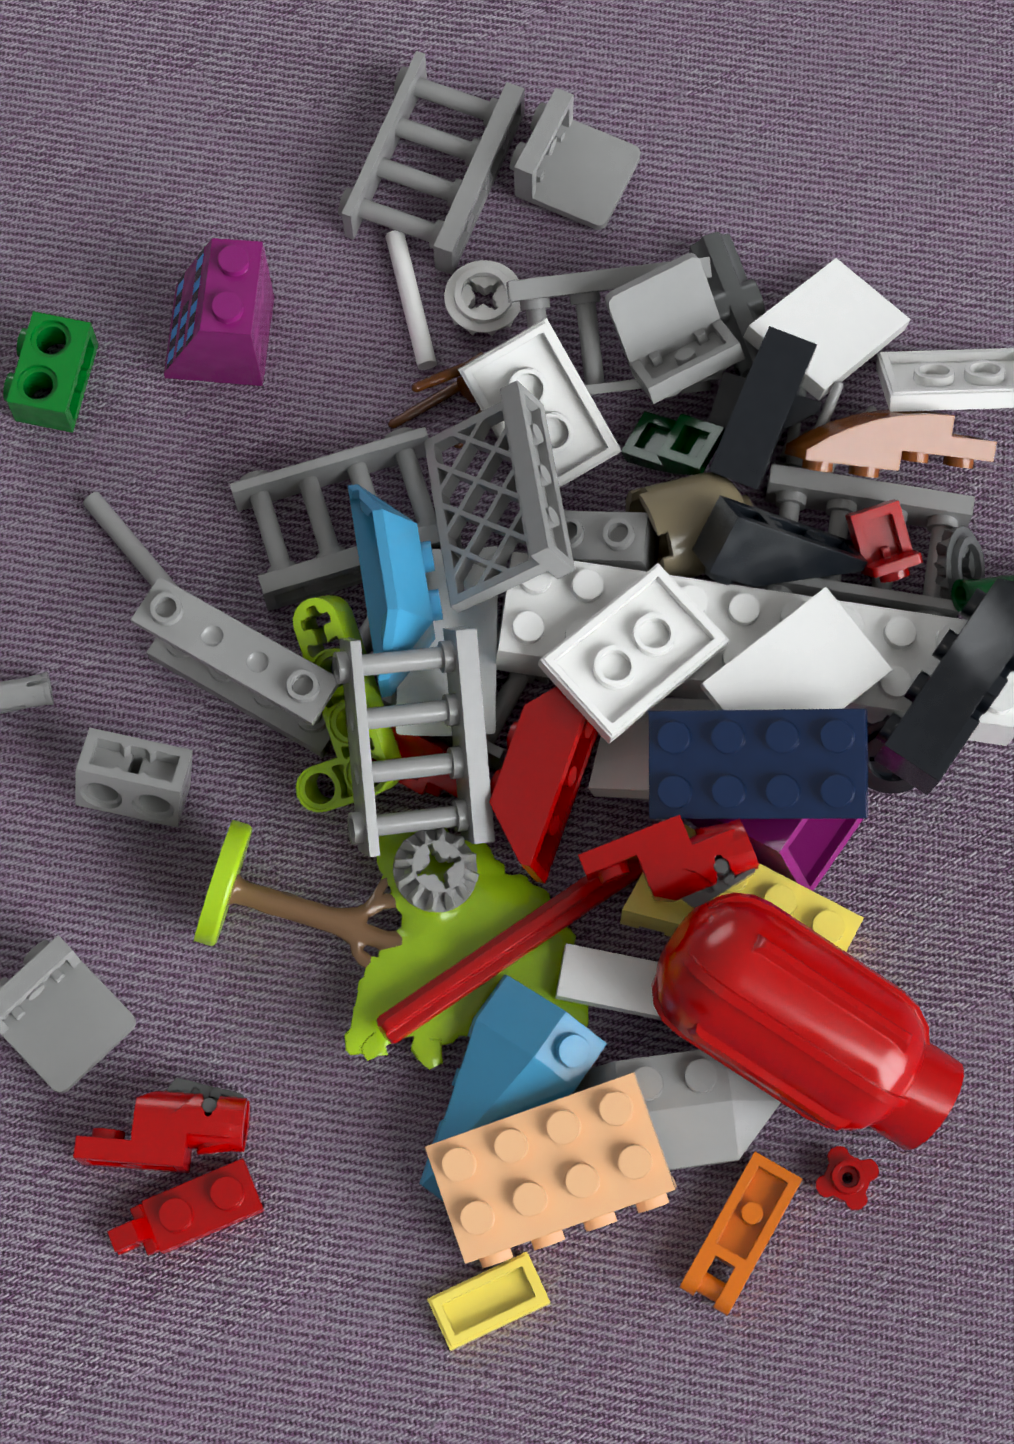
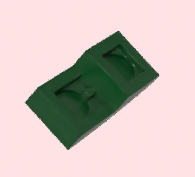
[621,411,725,475]

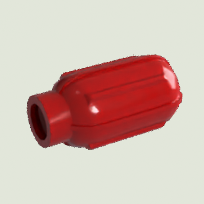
[651,892,964,1151]

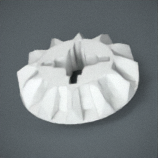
[444,260,522,336]

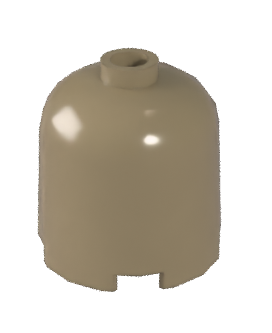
[626,472,753,578]

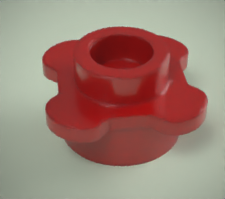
[815,1146,879,1210]

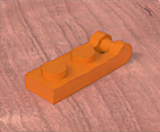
[679,1151,803,1316]

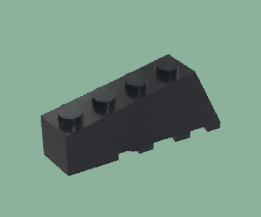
[874,578,1014,796]

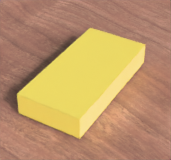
[427,1252,551,1352]

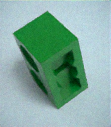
[3,311,99,433]

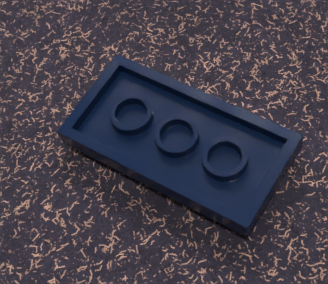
[648,709,868,819]

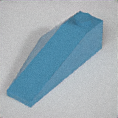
[419,974,607,1201]

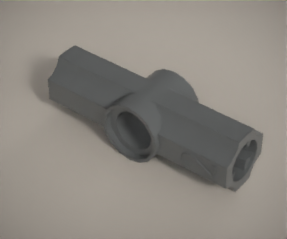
[689,231,765,378]

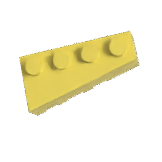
[620,824,864,952]

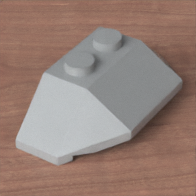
[572,1049,781,1171]

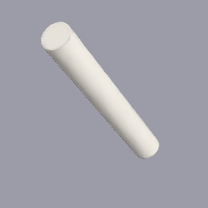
[385,230,437,370]

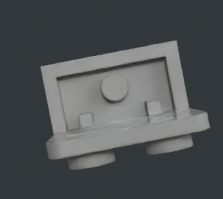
[510,87,641,230]
[605,253,745,404]
[0,935,136,1093]

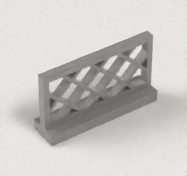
[424,380,575,613]

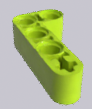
[293,595,401,813]

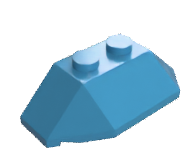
[348,484,443,698]

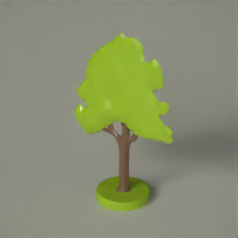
[194,820,589,1070]

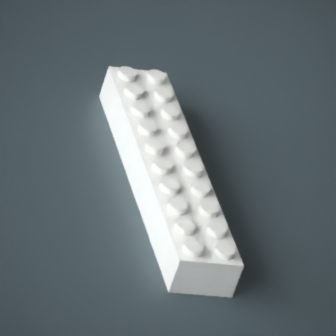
[495,552,1014,746]

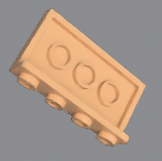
[425,1072,677,1268]

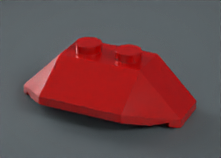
[489,686,598,884]

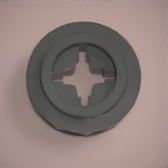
[934,526,985,600]

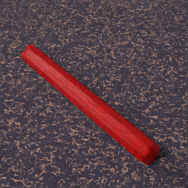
[376,862,642,1044]

